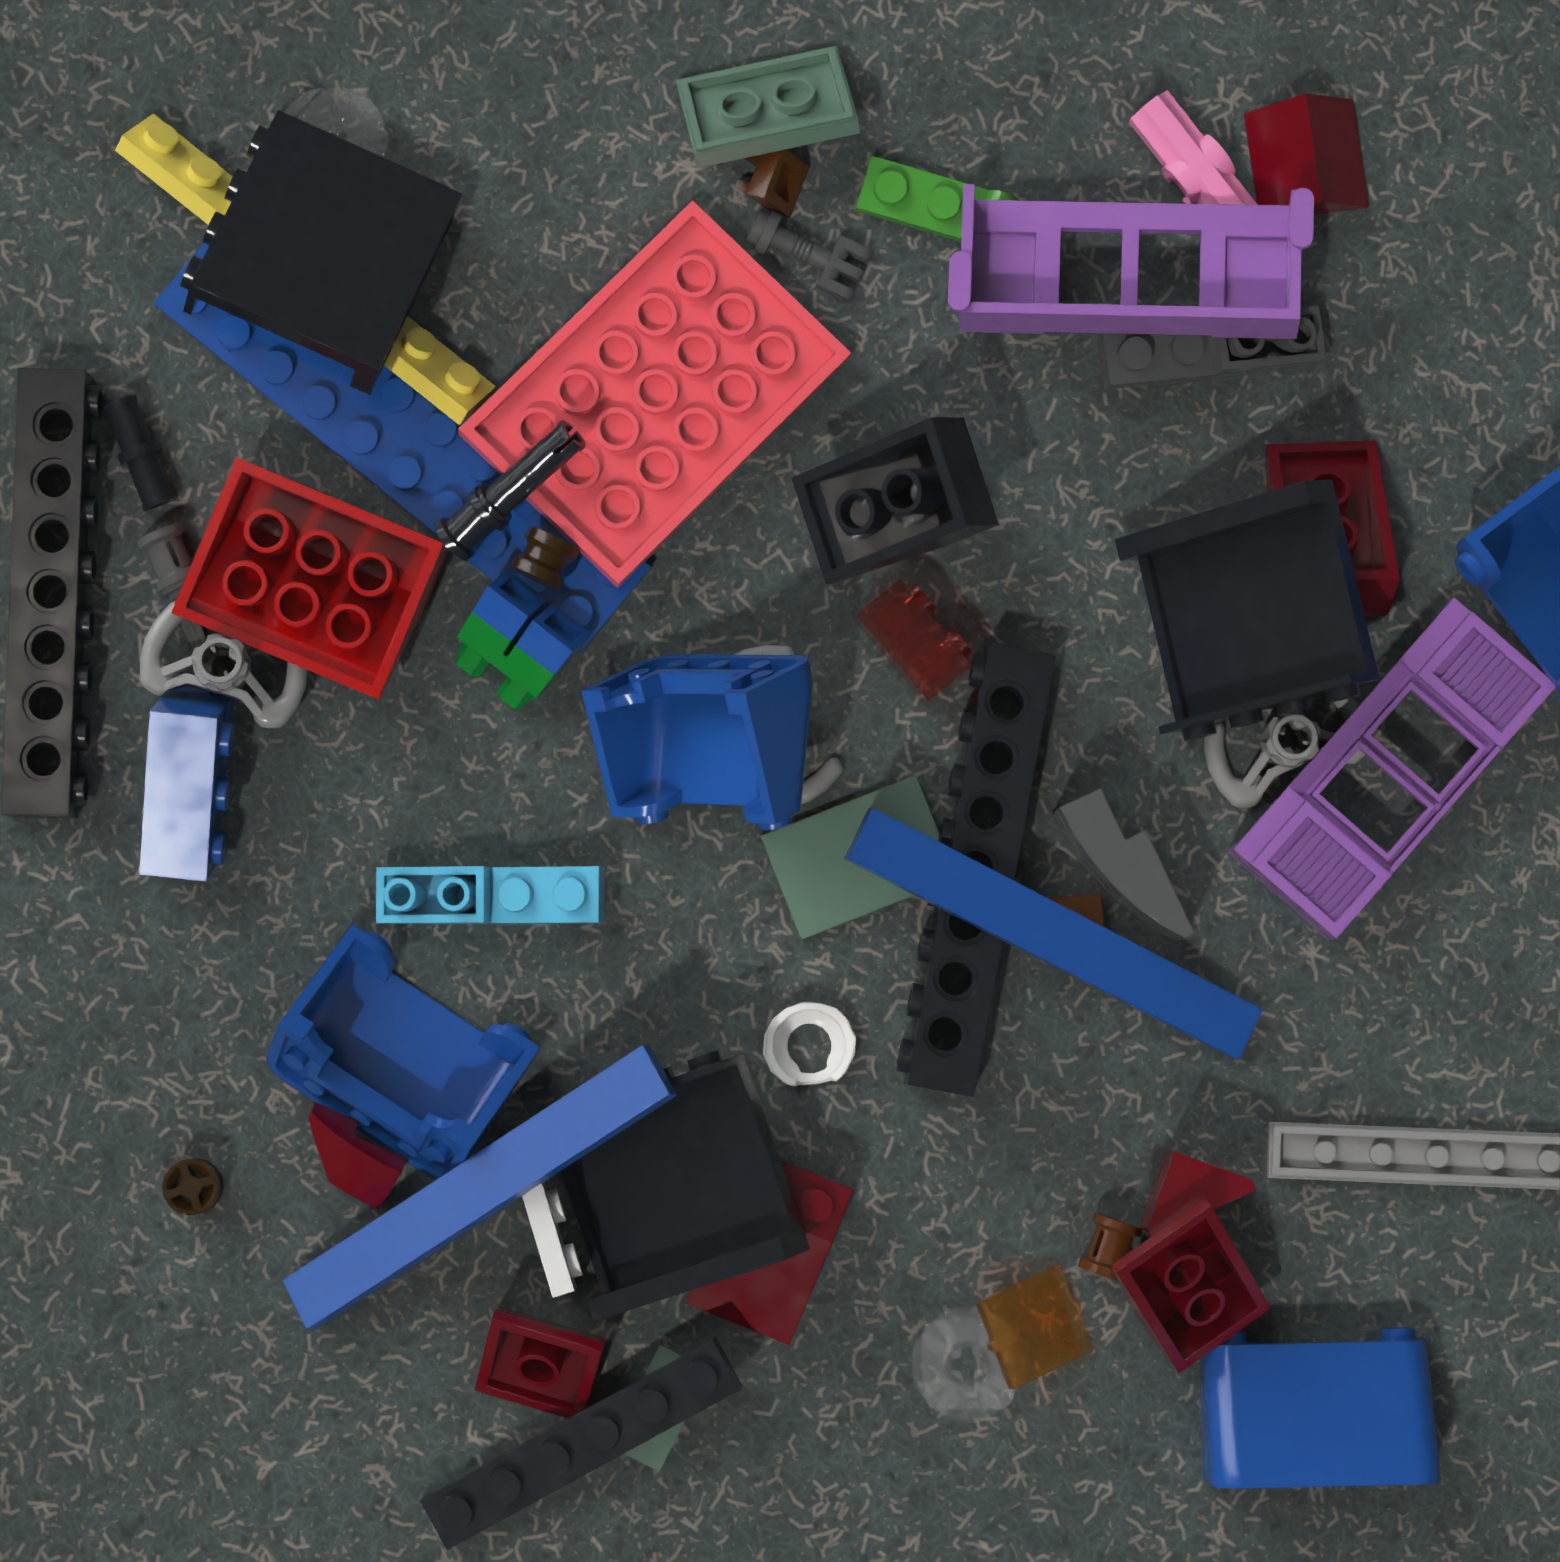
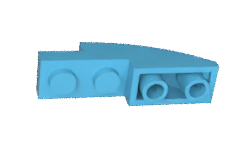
[376,866,605,924]

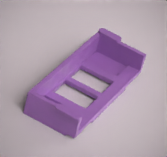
[948,184,1314,339]
[1228,597,1556,940]

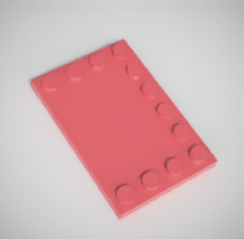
[458,200,851,588]

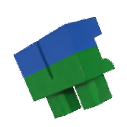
[455,570,592,710]

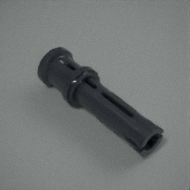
[435,420,586,561]

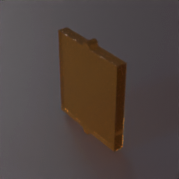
[975,1264,1093,1389]

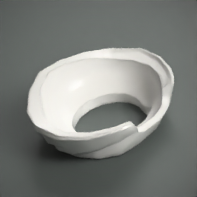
[763,1002,856,1086]

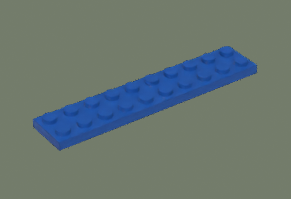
[153,243,652,654]

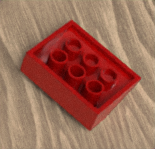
[171,457,449,700]

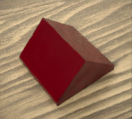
[1244,93,1369,215]
[1140,1150,1256,1238]
[474,1306,607,1418]

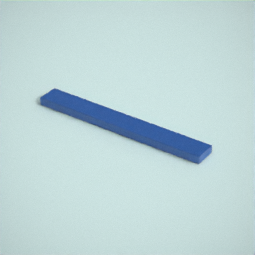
[844,808,1263,1060]
[282,1045,677,1330]

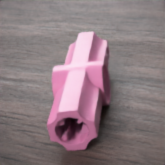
[1129,90,1258,205]

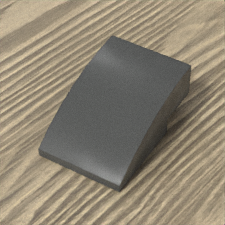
[1052,788,1195,942]

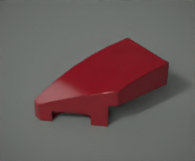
[308,1102,405,1210]

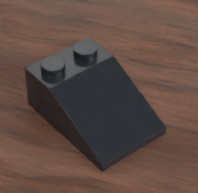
[792,417,999,584]

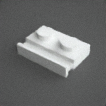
[522,1181,583,1297]

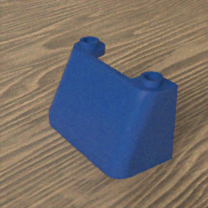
[1455,467,1560,703]
[581,654,813,830]
[266,924,540,1180]
[1199,1327,1440,1489]

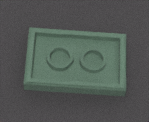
[676,46,860,168]
[760,775,939,940]

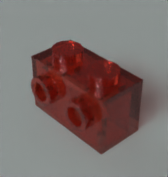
[855,579,972,706]

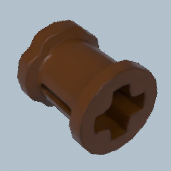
[1078,1212,1143,1281]

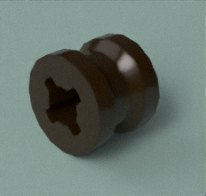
[510,526,580,591]
[162,1158,224,1216]

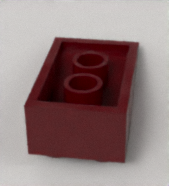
[1265,440,1399,616]
[686,1159,853,1345]
[1111,1199,1271,1373]

